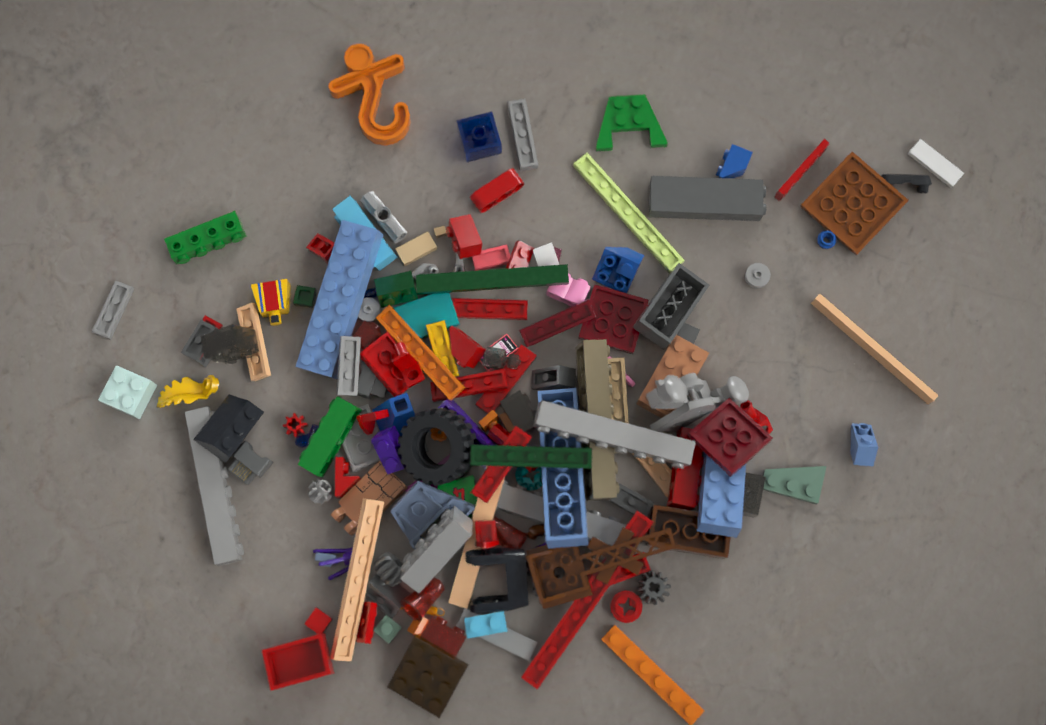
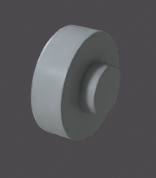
[745,263,771,289]
[358,297,381,323]

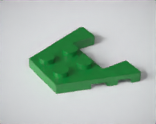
[596,94,668,151]

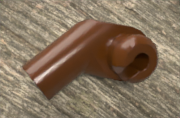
[527,524,545,540]

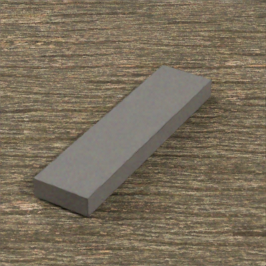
[507,99,538,171]
[457,608,538,661]

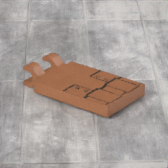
[331,460,408,536]

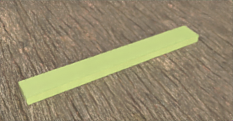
[573,153,684,273]

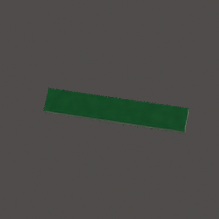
[470,445,592,469]

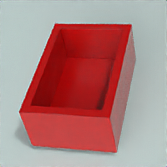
[262,633,335,691]

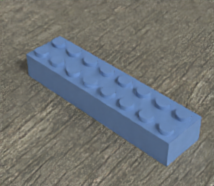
[296,220,383,379]
[538,388,589,548]

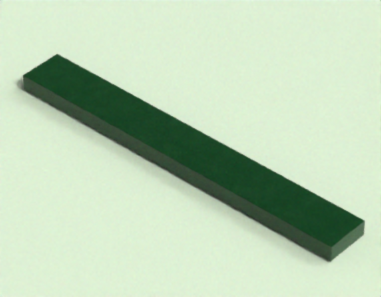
[416,264,569,295]

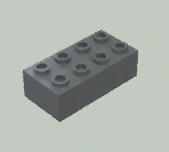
[633,263,710,350]

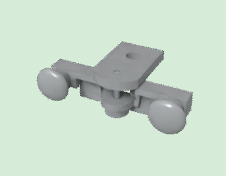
[646,373,749,432]

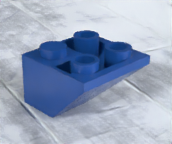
[592,247,645,293]
[372,393,415,436]

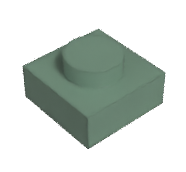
[374,615,402,644]

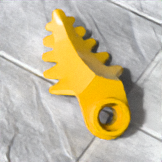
[157,375,219,408]

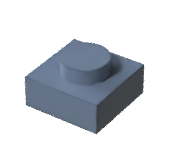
[315,552,339,567]

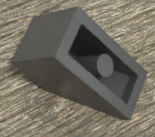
[531,365,575,390]

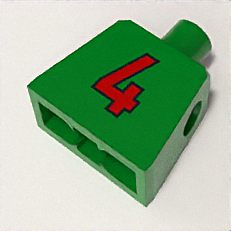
[437,475,477,519]

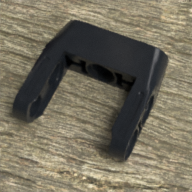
[465,547,529,613]

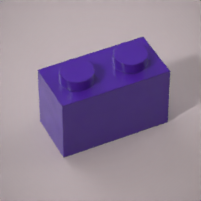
[371,426,406,475]

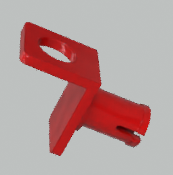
[392,342,425,388]
[740,400,773,434]

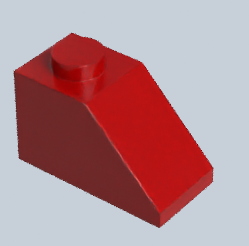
[449,326,486,369]

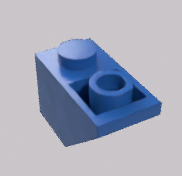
[716,144,753,179]

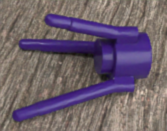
[313,547,353,580]

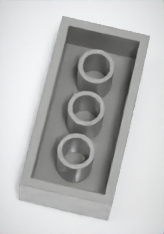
[400,506,473,593]

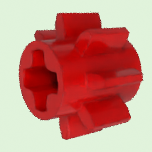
[283,413,308,438]

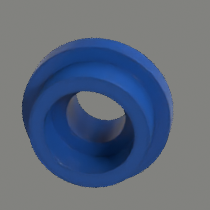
[817,231,836,249]

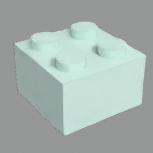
[98,365,157,419]

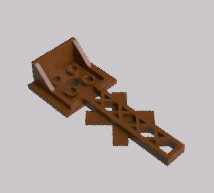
[526,527,677,610]

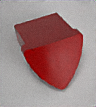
[357,409,389,435]
[475,520,499,548]

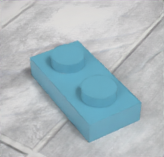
[464,611,507,639]

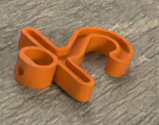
[329,43,411,146]

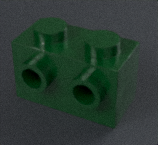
[374,270,418,308]

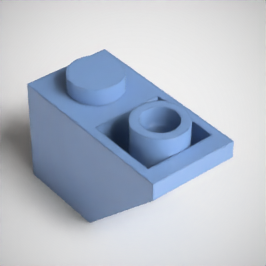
[850,423,878,466]

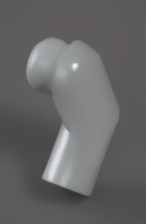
[412,263,439,281]

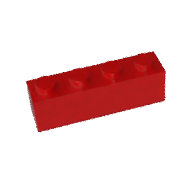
[667,427,704,511]

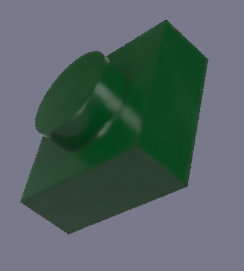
[293,285,317,308]

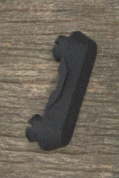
[881,174,932,193]

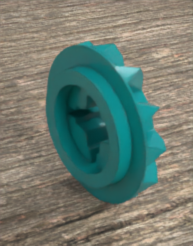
[515,467,543,491]

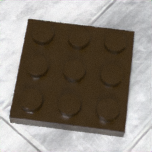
[387,634,469,718]

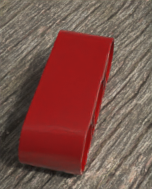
[470,168,525,213]

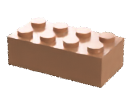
[637,335,709,418]

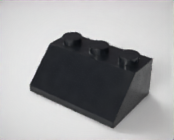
[193,394,264,463]

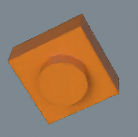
[478,410,499,433]

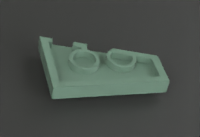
[760,466,827,504]

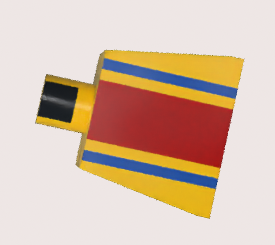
[251,279,291,326]

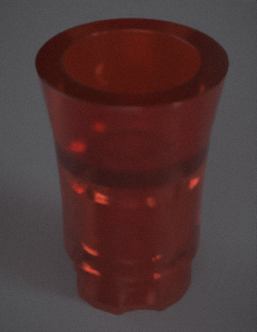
[493,515,529,549]
[400,577,445,621]

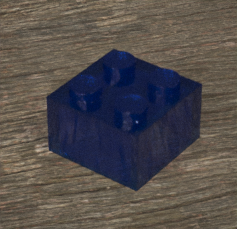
[456,111,502,162]

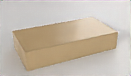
[395,232,437,266]

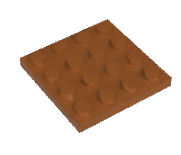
[800,152,909,255]

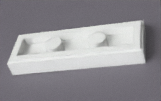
[908,139,964,188]

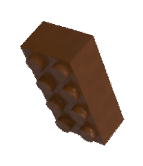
[646,505,731,559]

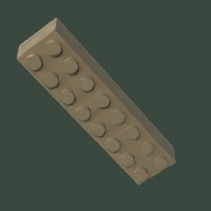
[575,340,619,501]

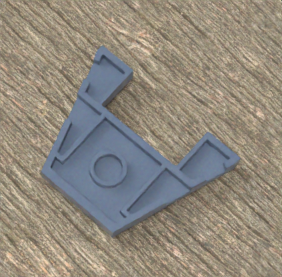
[391,481,475,550]

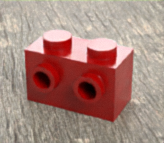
[446,214,482,259]

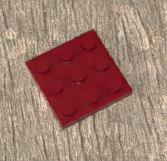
[578,284,649,354]
[687,398,773,477]

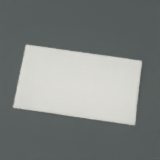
[533,242,559,266]

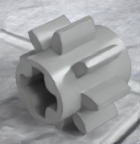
[308,479,333,504]

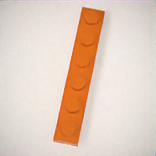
[376,305,465,401]
[601,625,704,725]

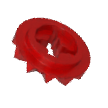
[611,590,643,623]

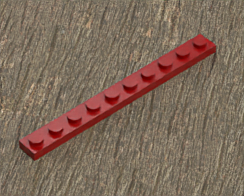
[521,511,654,690]

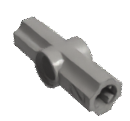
[360,191,407,243]

